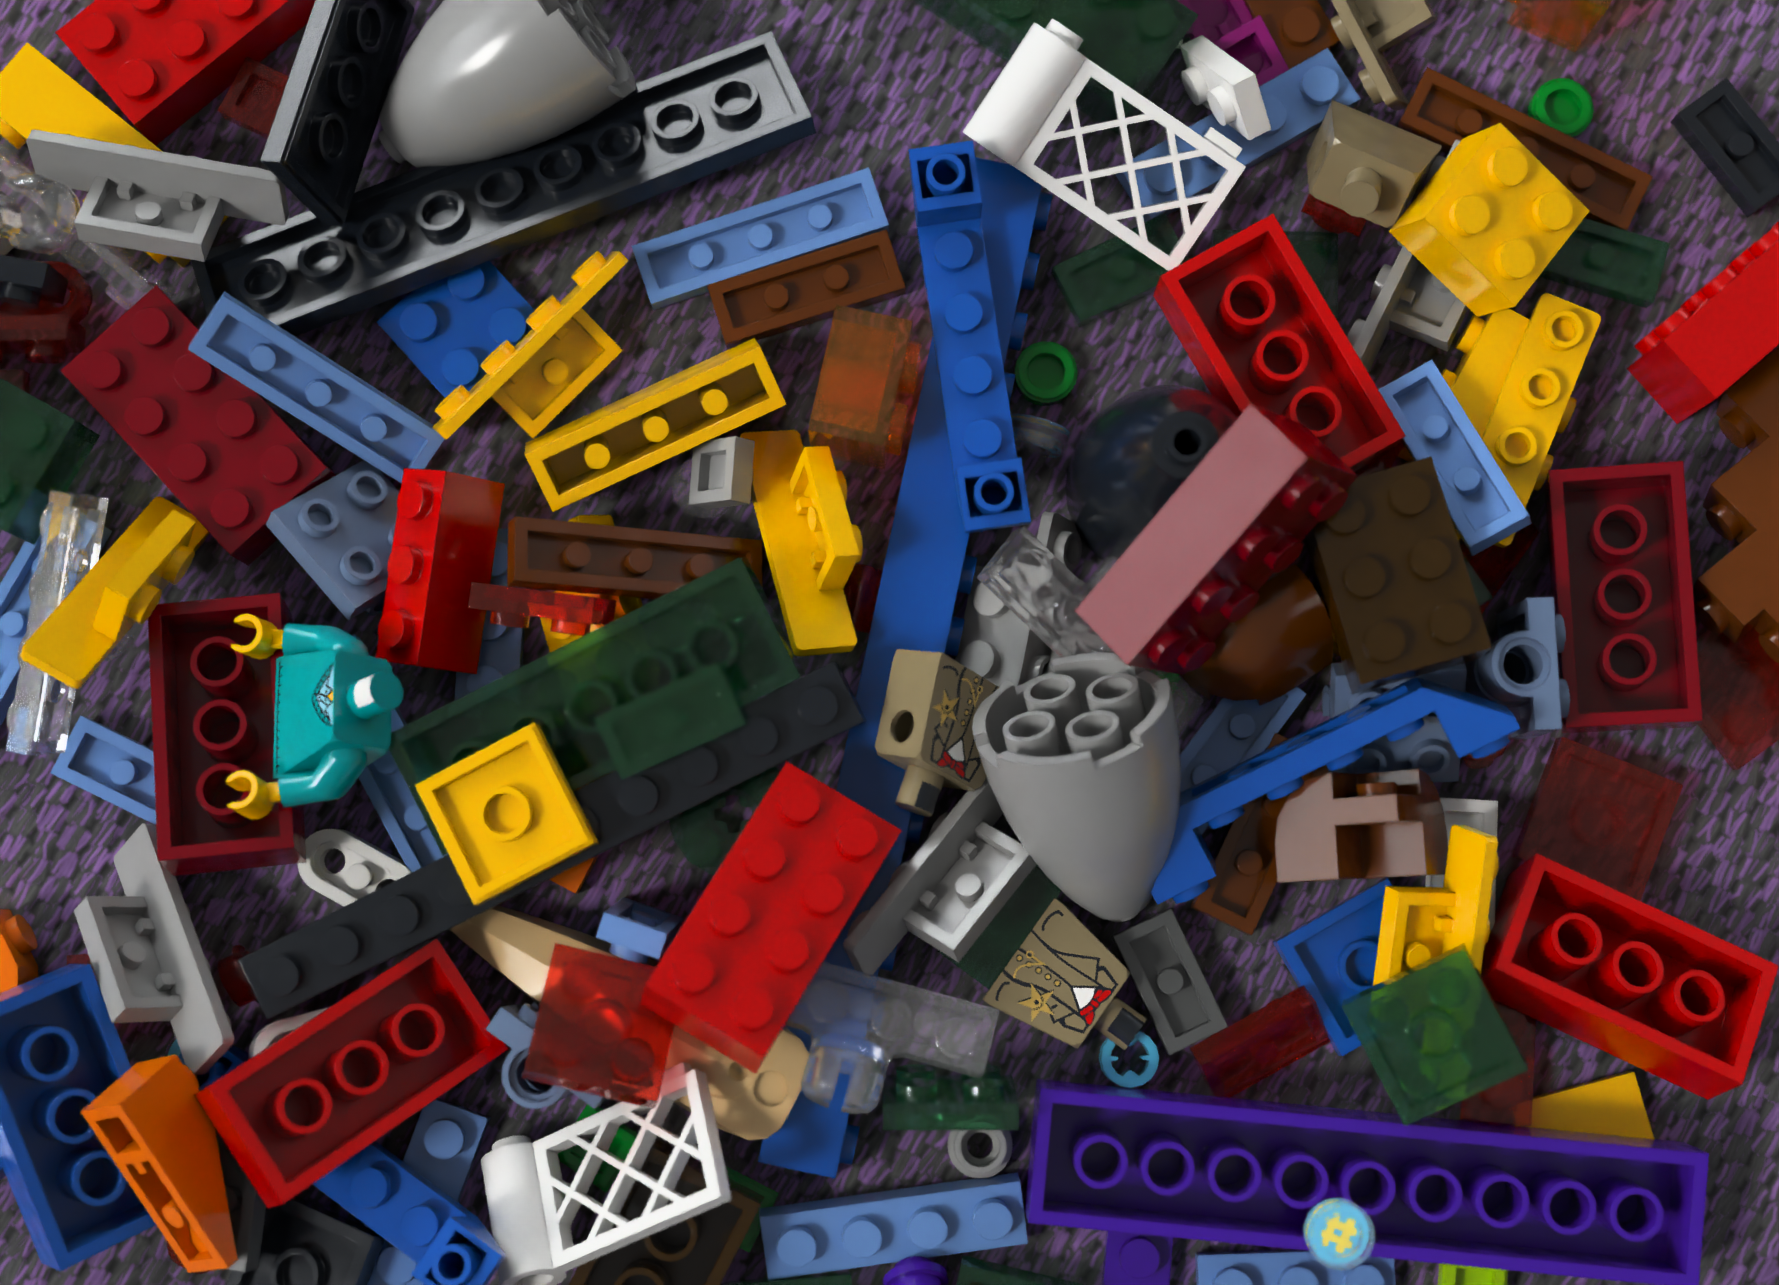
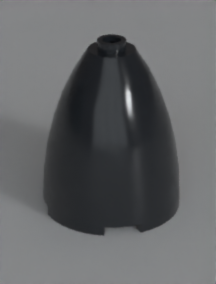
[1066,385,1238,567]

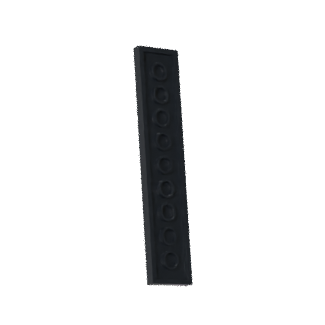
[191,31,816,337]

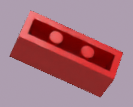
[376,468,505,674]

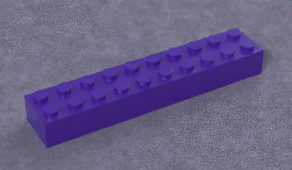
[1024,1079,1709,1285]

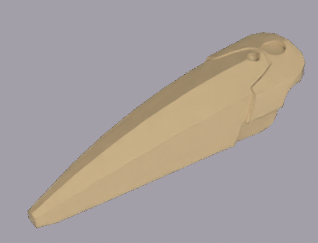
[450,906,810,1140]

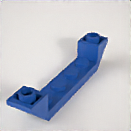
[908,140,1031,533]
[1151,677,1521,905]
[178,1045,507,1285]

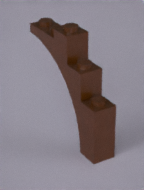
[1693,347,1779,663]

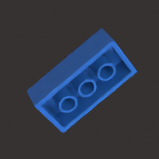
[0,964,156,1272]

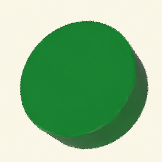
[1528,78,1594,138]
[1014,341,1077,406]

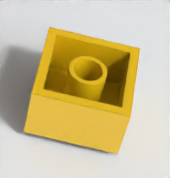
[1389,123,1590,317]

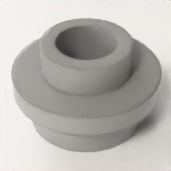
[947,1112,1013,1179]

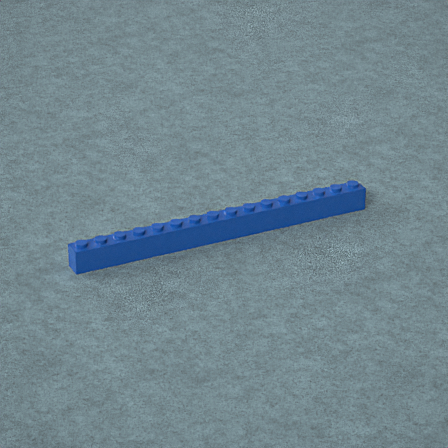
[758,157,1053,1179]

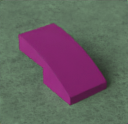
[1167,0,1289,87]

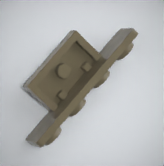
[1330,0,1437,111]

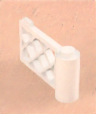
[963,19,1246,271]
[481,1062,732,1285]

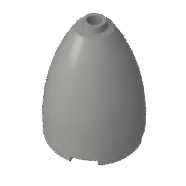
[378,0,636,167]
[972,652,1181,922]

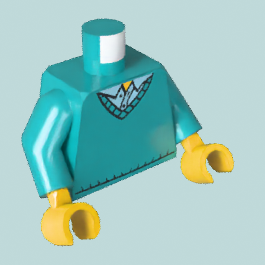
[226,614,404,819]

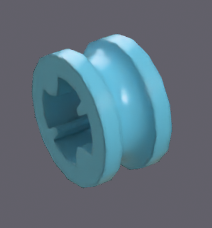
[1099,1031,1159,1088]

